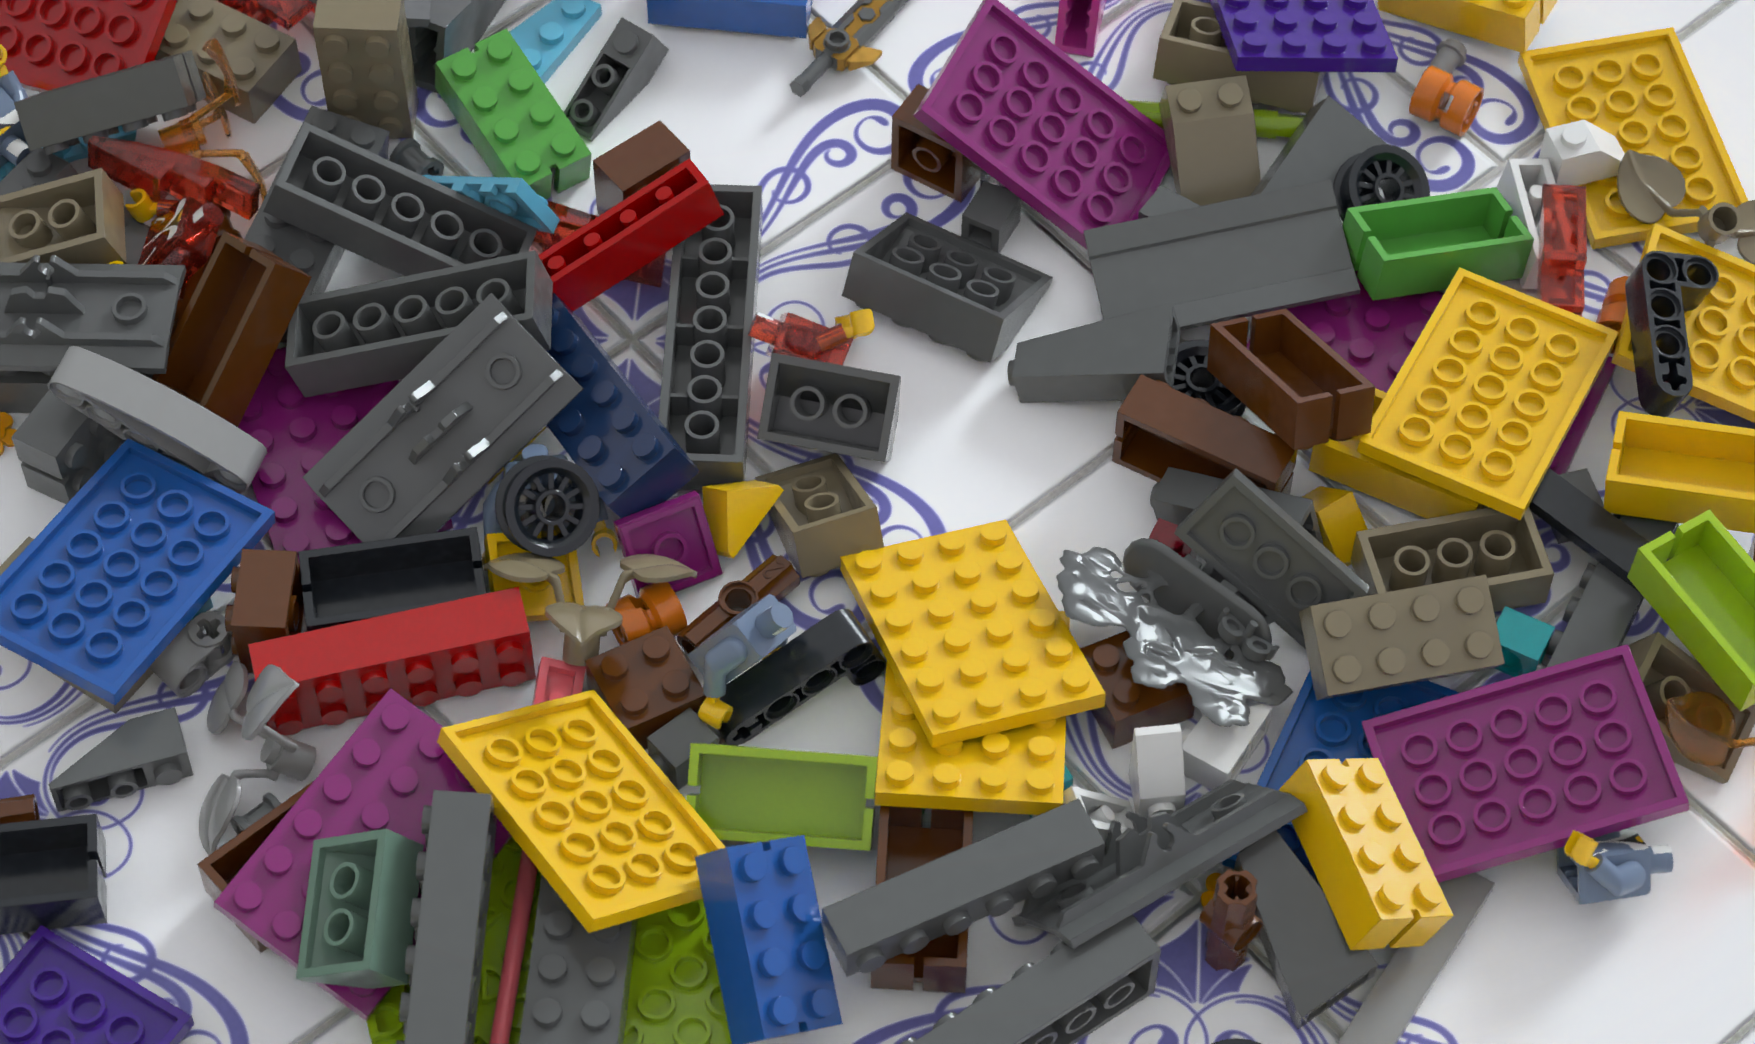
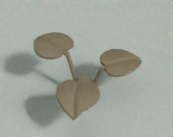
[1617,150,1755,265]
[484,552,697,666]

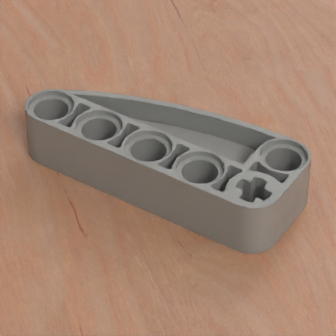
[47,346,267,494]

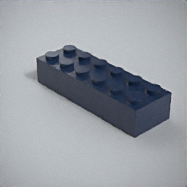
[547,293,700,518]

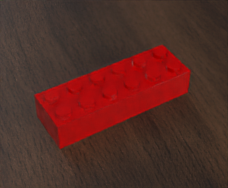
[248,587,536,736]

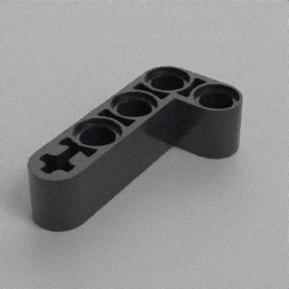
[1625,251,1719,417]
[718,609,887,746]

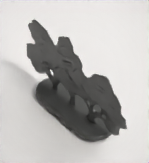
[1056,538,1293,727]

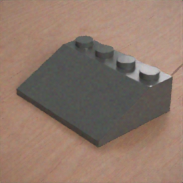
[842,212,1053,363]

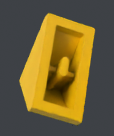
[702,480,784,559]
[1302,486,1368,567]

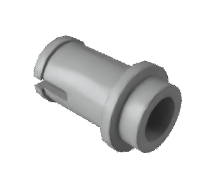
[1421,38,1467,77]

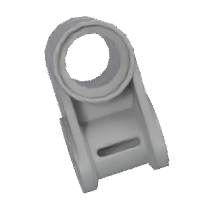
[149,611,235,698]

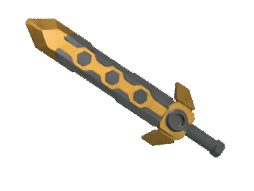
[789,0,908,97]

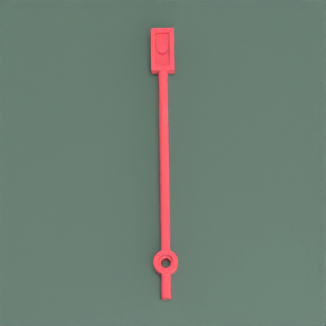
[489,656,586,1044]

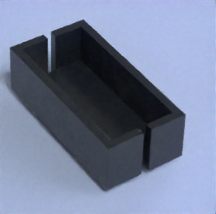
[298,527,486,632]
[0,814,107,935]

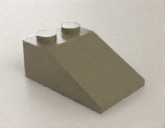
[1159,75,1261,206]
[0,168,127,264]
[755,453,884,578]
[1629,632,1755,784]

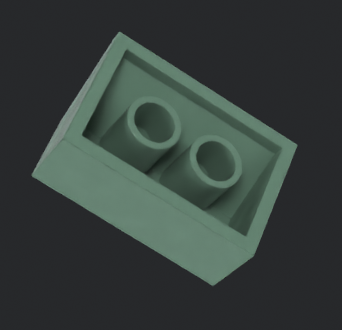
[296,829,424,989]

